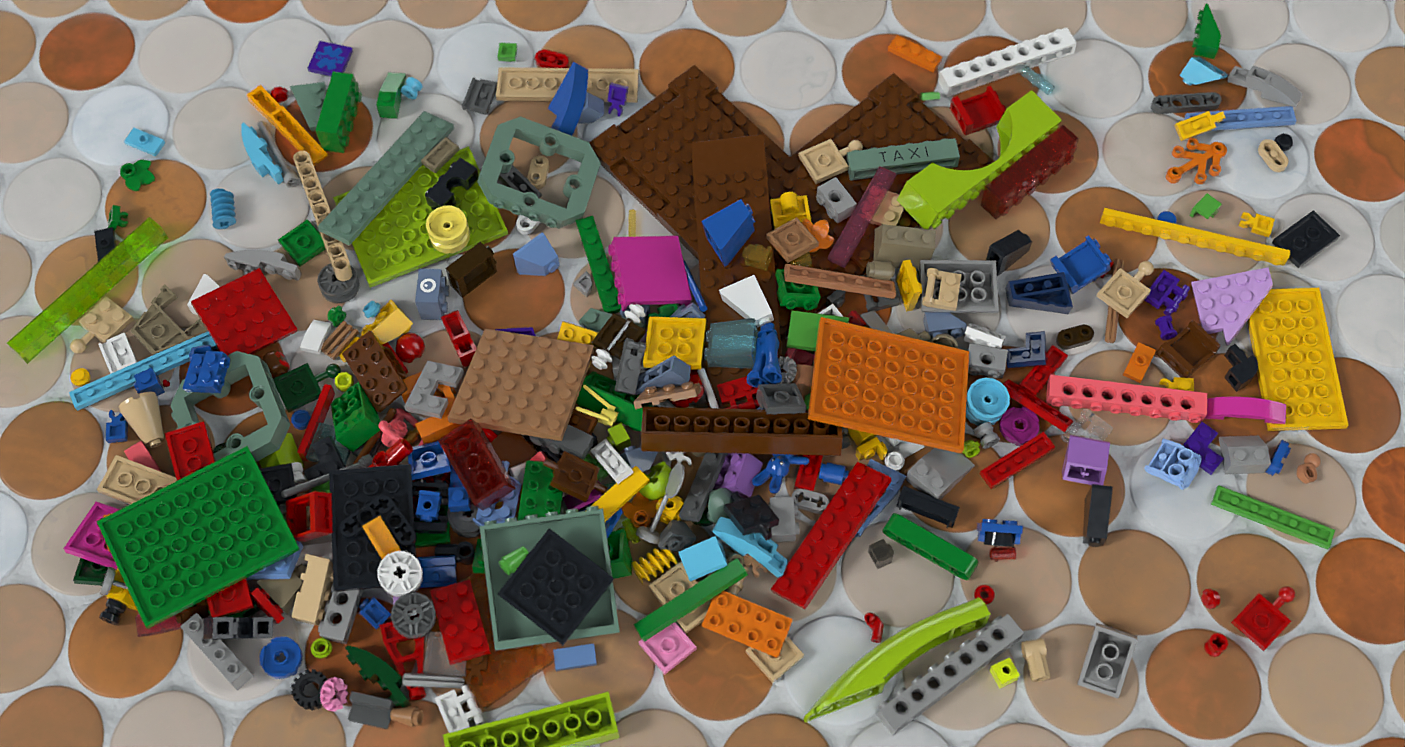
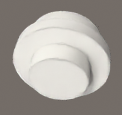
[885,451,905,471]

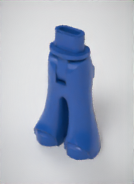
[747,323,782,388]

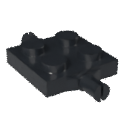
[724,491,779,541]

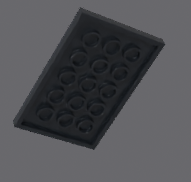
[329,464,416,592]

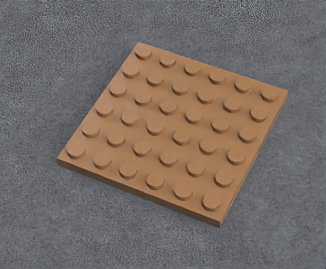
[448,329,595,441]

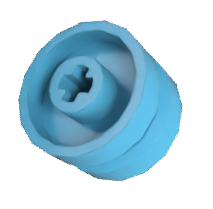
[966,378,1010,426]

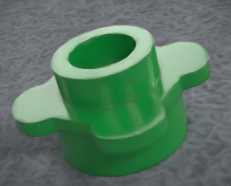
[327,305,347,327]

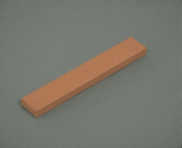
[784,264,896,299]

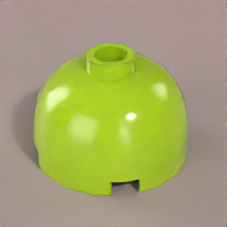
[639,461,672,500]

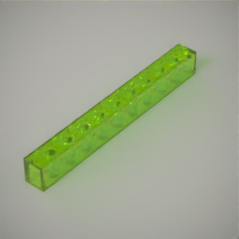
[7,217,168,364]

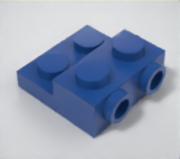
[182,351,230,393]
[408,440,451,480]

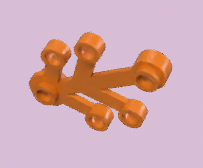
[1166,138,1227,185]

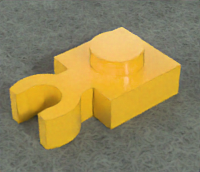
[1238,212,1275,238]
[1159,377,1194,392]

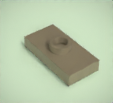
[421,137,460,173]

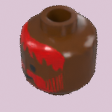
[262,350,290,379]

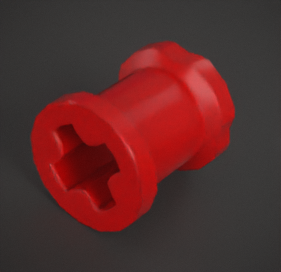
[1204,633,1228,657]

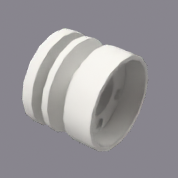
[378,551,423,597]

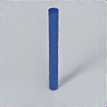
[683,260,707,312]

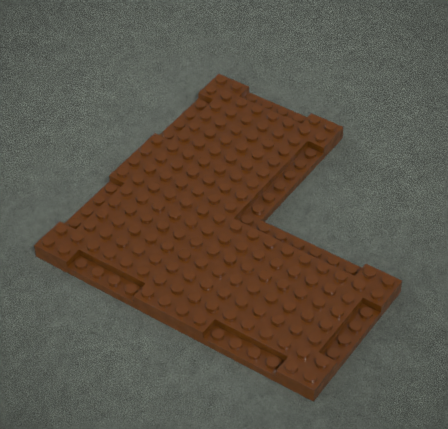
[589,65,995,341]

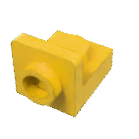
[855,437,887,461]

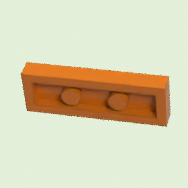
[888,35,943,73]

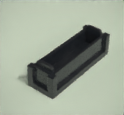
[896,486,960,528]

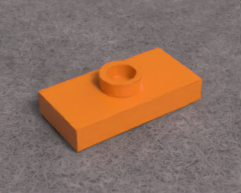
[1123,342,1156,383]

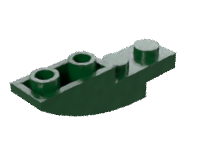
[345,645,411,708]

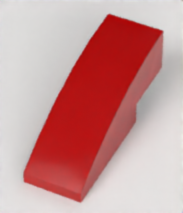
[441,310,477,368]

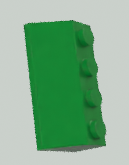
[576,371,658,431]

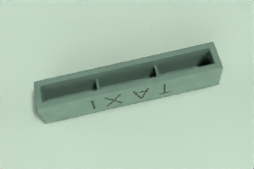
[846,138,960,180]

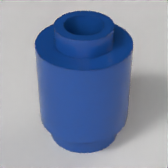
[819,462,849,485]

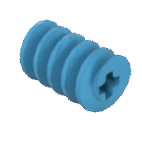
[210,189,236,230]

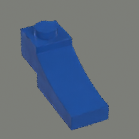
[448,456,472,512]

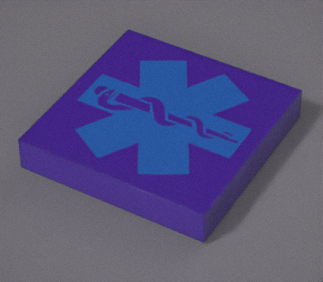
[307,41,353,76]

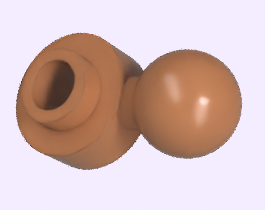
[1297,453,1321,484]

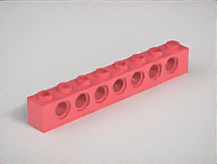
[1046,374,1207,423]

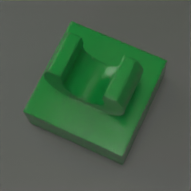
[108,205,128,231]

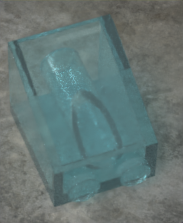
[704,318,758,369]

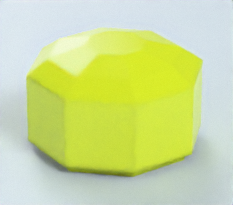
[335,372,354,392]

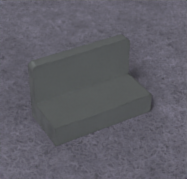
[348,692,395,729]

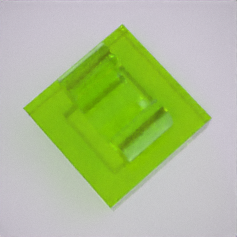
[616,518,641,544]

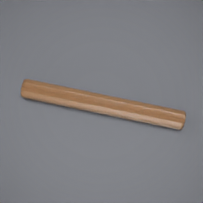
[1105,259,1124,343]

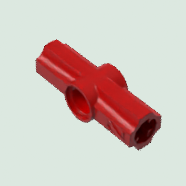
[369,438,413,467]

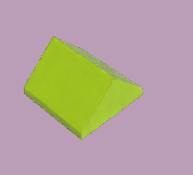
[259,433,304,468]

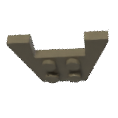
[131,285,207,355]

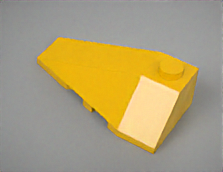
[339,299,413,363]

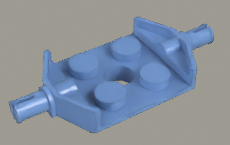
[472,461,522,527]

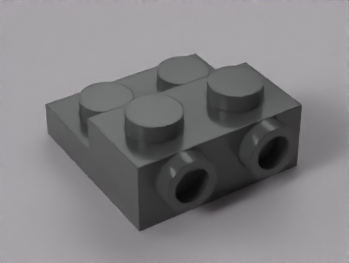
[756,383,806,415]

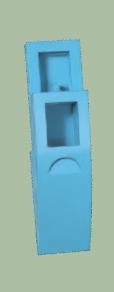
[241,123,284,185]
[712,517,789,578]

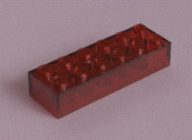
[980,125,1079,219]

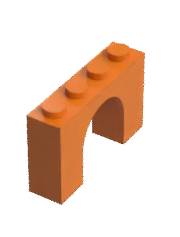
[401,371,470,445]

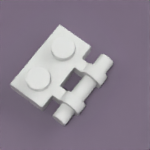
[435,684,484,733]

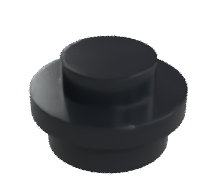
[1274,133,1293,151]

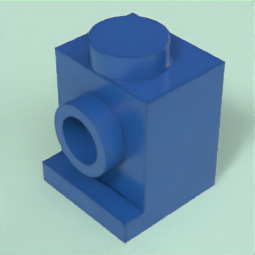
[416,490,442,522]

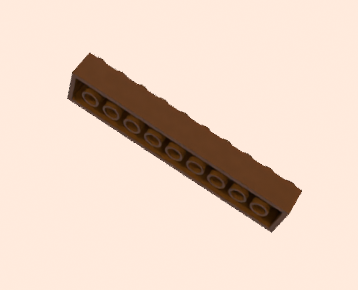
[641,407,842,456]

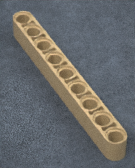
[293,151,353,281]

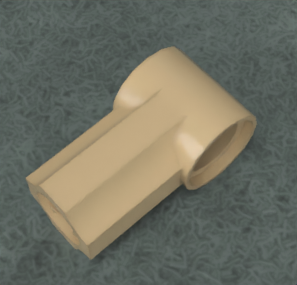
[1021,638,1050,682]

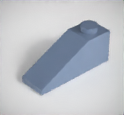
[635,356,691,395]

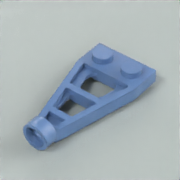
[855,459,906,537]

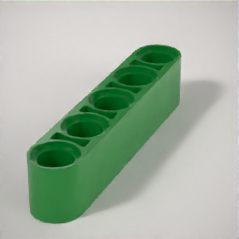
[882,513,979,580]

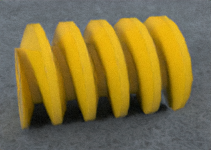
[632,548,678,584]

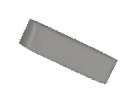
[792,489,829,514]

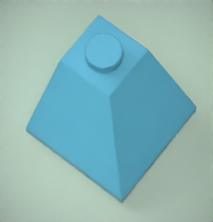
[1180,56,1229,86]

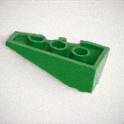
[607,529,632,579]

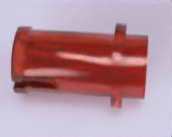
[989,546,1016,562]

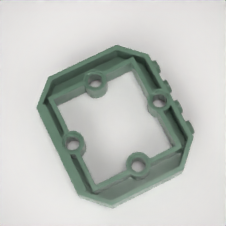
[477,117,601,229]
[170,351,290,462]

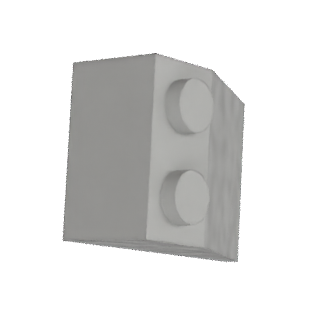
[906,448,975,500]
[1077,622,1137,699]

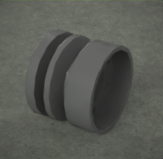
[391,593,436,639]

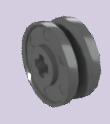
[317,263,360,303]
[447,493,481,538]

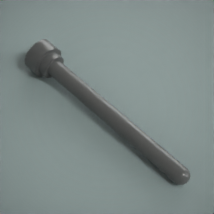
[281,454,373,498]

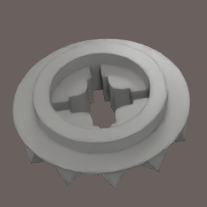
[777,356,797,384]

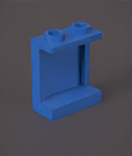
[1050,235,1111,294]

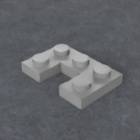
[404,361,464,419]

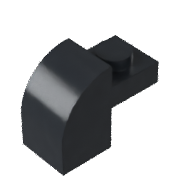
[1224,344,1258,392]

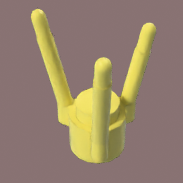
[575,385,618,427]

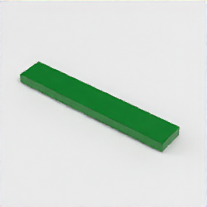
[633,558,748,642]

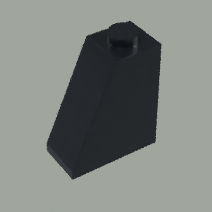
[986,230,1032,276]
[1083,484,1113,547]

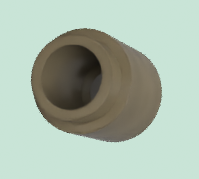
[866,261,895,281]

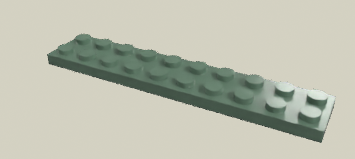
[318,111,454,246]

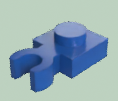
[106,410,128,443]

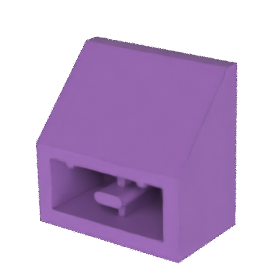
[1062,435,1110,485]
[713,453,763,499]

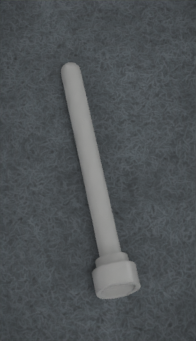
[258,121,300,188]

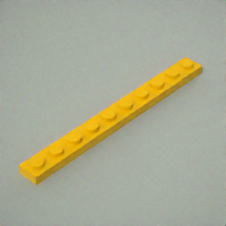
[1100,208,1290,266]

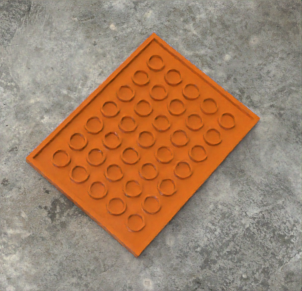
[808,317,969,454]

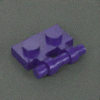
[1144,270,1190,316]

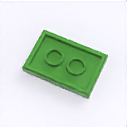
[787,311,849,351]

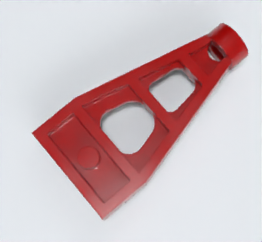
[380,614,426,701]

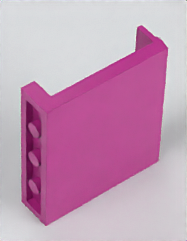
[608,236,692,311]

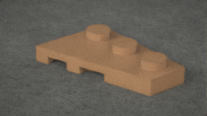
[634,382,701,409]

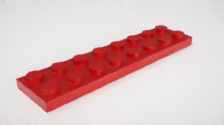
[771,461,892,610]

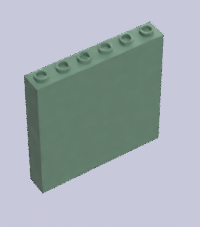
[480,506,620,651]

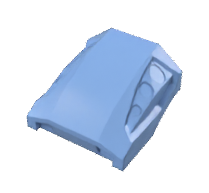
[1144,438,1201,490]

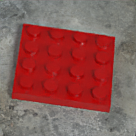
[191,268,298,356]

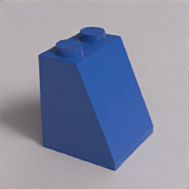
[702,199,755,266]

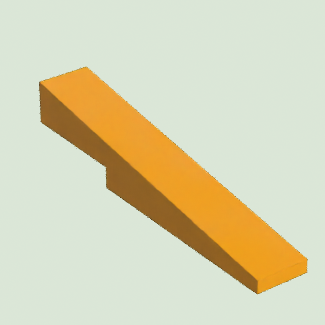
[247,85,328,166]

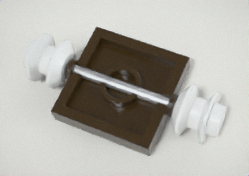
[591,304,646,369]

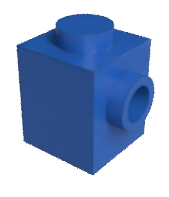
[134,368,165,396]

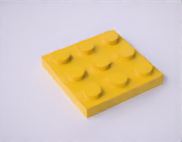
[643,317,707,370]

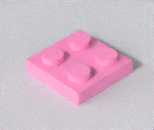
[638,622,696,675]

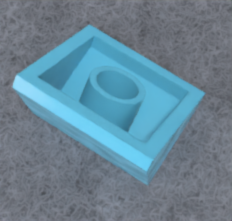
[678,536,728,582]

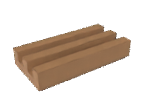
[321,321,359,360]

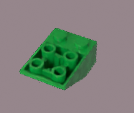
[330,382,380,452]

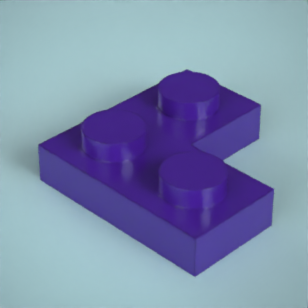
[1183,422,1224,475]

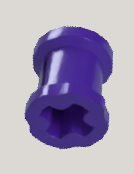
[1155,315,1178,340]

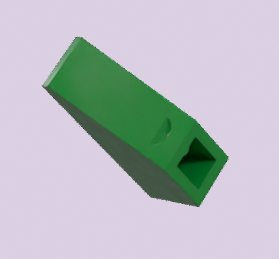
[1192,3,1221,59]

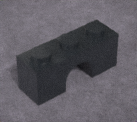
[425,157,479,209]
[203,617,273,639]

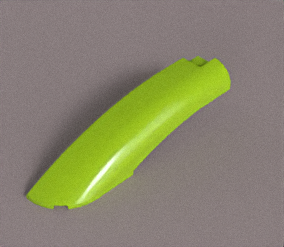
[803,597,990,722]

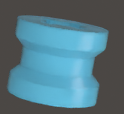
[401,77,423,100]

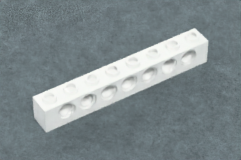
[938,27,1077,97]

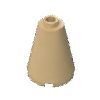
[119,392,164,448]

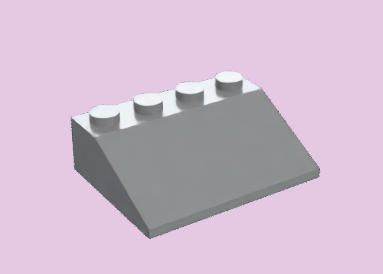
[918,260,999,313]

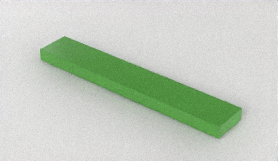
[1211,485,1335,550]

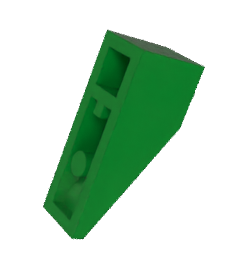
[376,72,406,119]

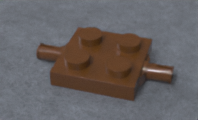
[543,451,608,502]

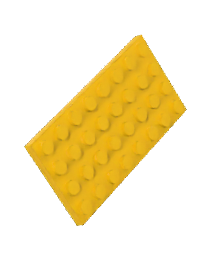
[1247,288,1348,431]

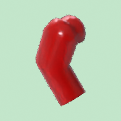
[864,612,884,643]

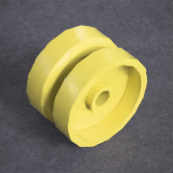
[426,206,470,254]

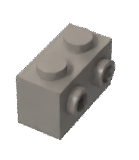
[769,497,799,542]

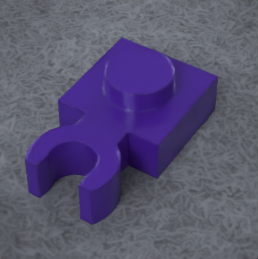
[607,83,629,116]

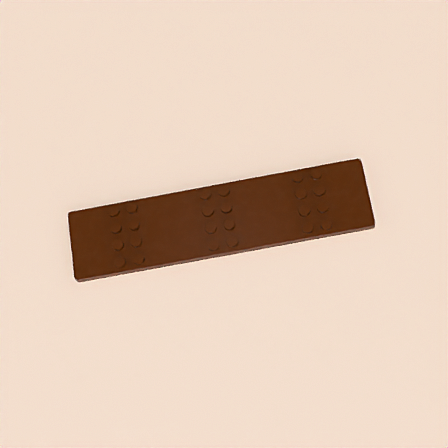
[691,135,783,409]

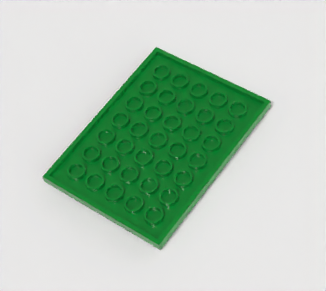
[96,446,300,629]

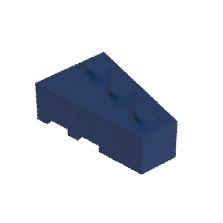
[1005,272,1073,314]

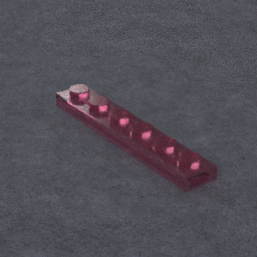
[828,166,896,268]

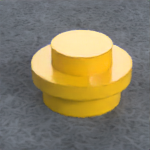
[70,368,90,387]

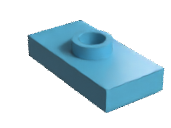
[124,128,165,157]

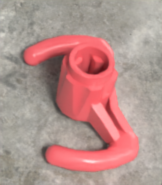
[378,408,418,447]

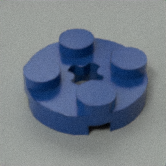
[259,637,303,679]

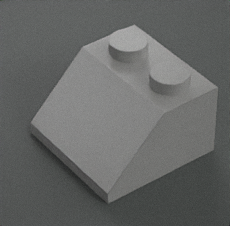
[1219,436,1271,474]

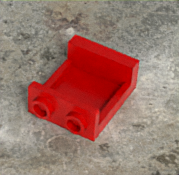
[950,85,1006,136]

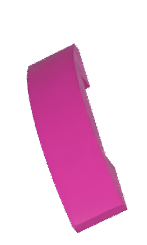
[1205,397,1286,424]

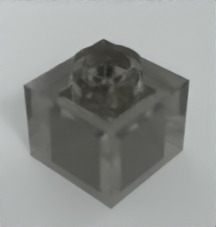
[868,539,894,569]

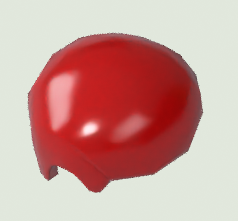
[395,333,425,363]

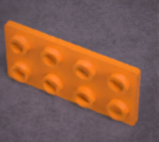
[702,591,793,658]

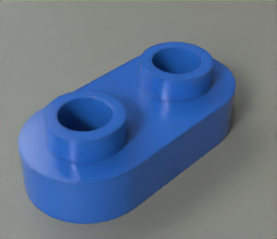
[1265,439,1291,476]

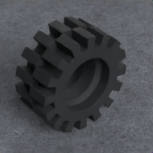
[291,669,328,710]

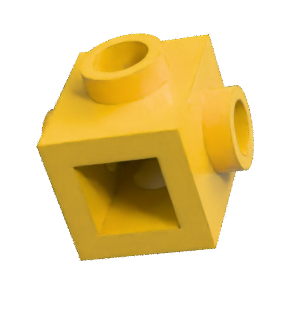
[656,495,684,524]

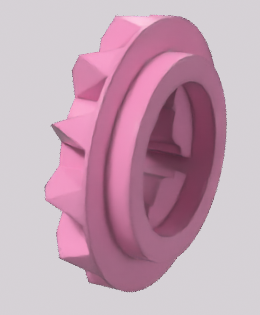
[320,677,349,711]

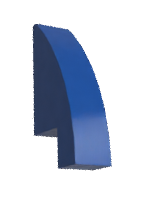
[548,62,588,136]

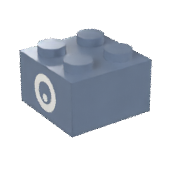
[415,269,450,320]

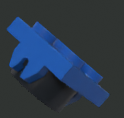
[977,519,1023,547]

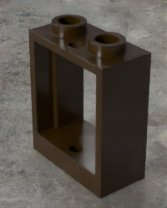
[445,242,497,298]

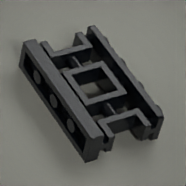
[412,479,450,534]

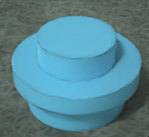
[363,301,381,318]

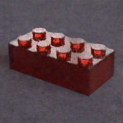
[438,418,516,510]

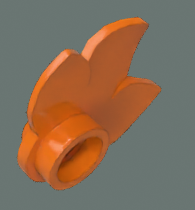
[802,218,835,253]
[621,492,659,528]

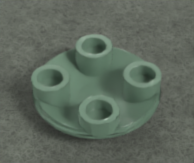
[707,488,735,524]

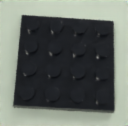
[497,528,615,646]

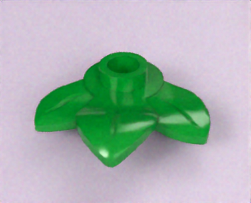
[120,160,155,191]

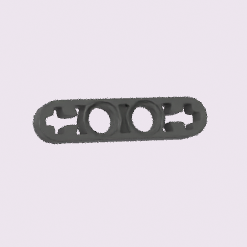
[1151,92,1222,114]

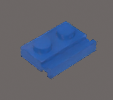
[416,555,457,588]

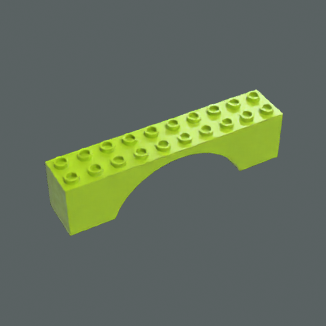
[897,90,1062,230]

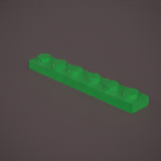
[576,215,621,314]

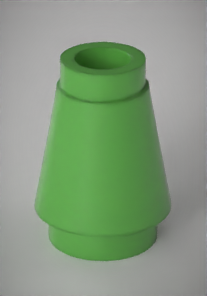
[498,546,529,575]

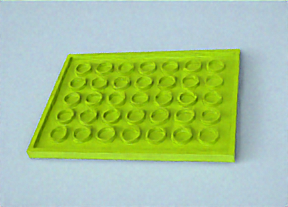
[333,146,508,288]

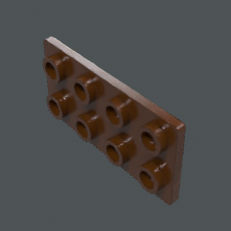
[342,331,408,412]

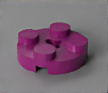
[999,407,1039,446]

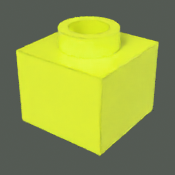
[989,657,1020,689]

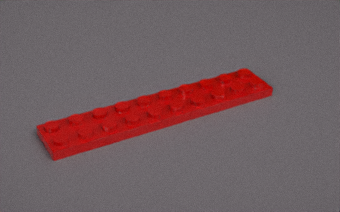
[165,421,254,617]

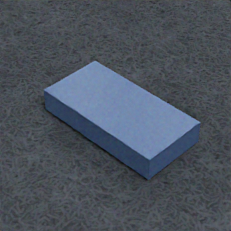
[553,643,597,671]

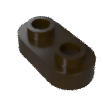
[1056,324,1094,350]

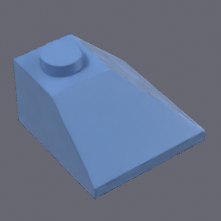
[513,232,560,276]

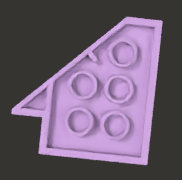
[1191,268,1273,345]

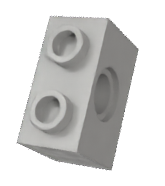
[816,177,857,223]
[968,343,1008,379]

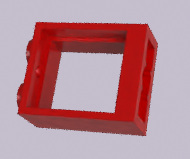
[286,491,333,542]

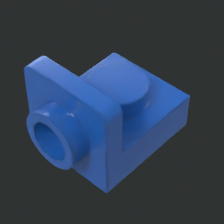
[357,597,391,629]

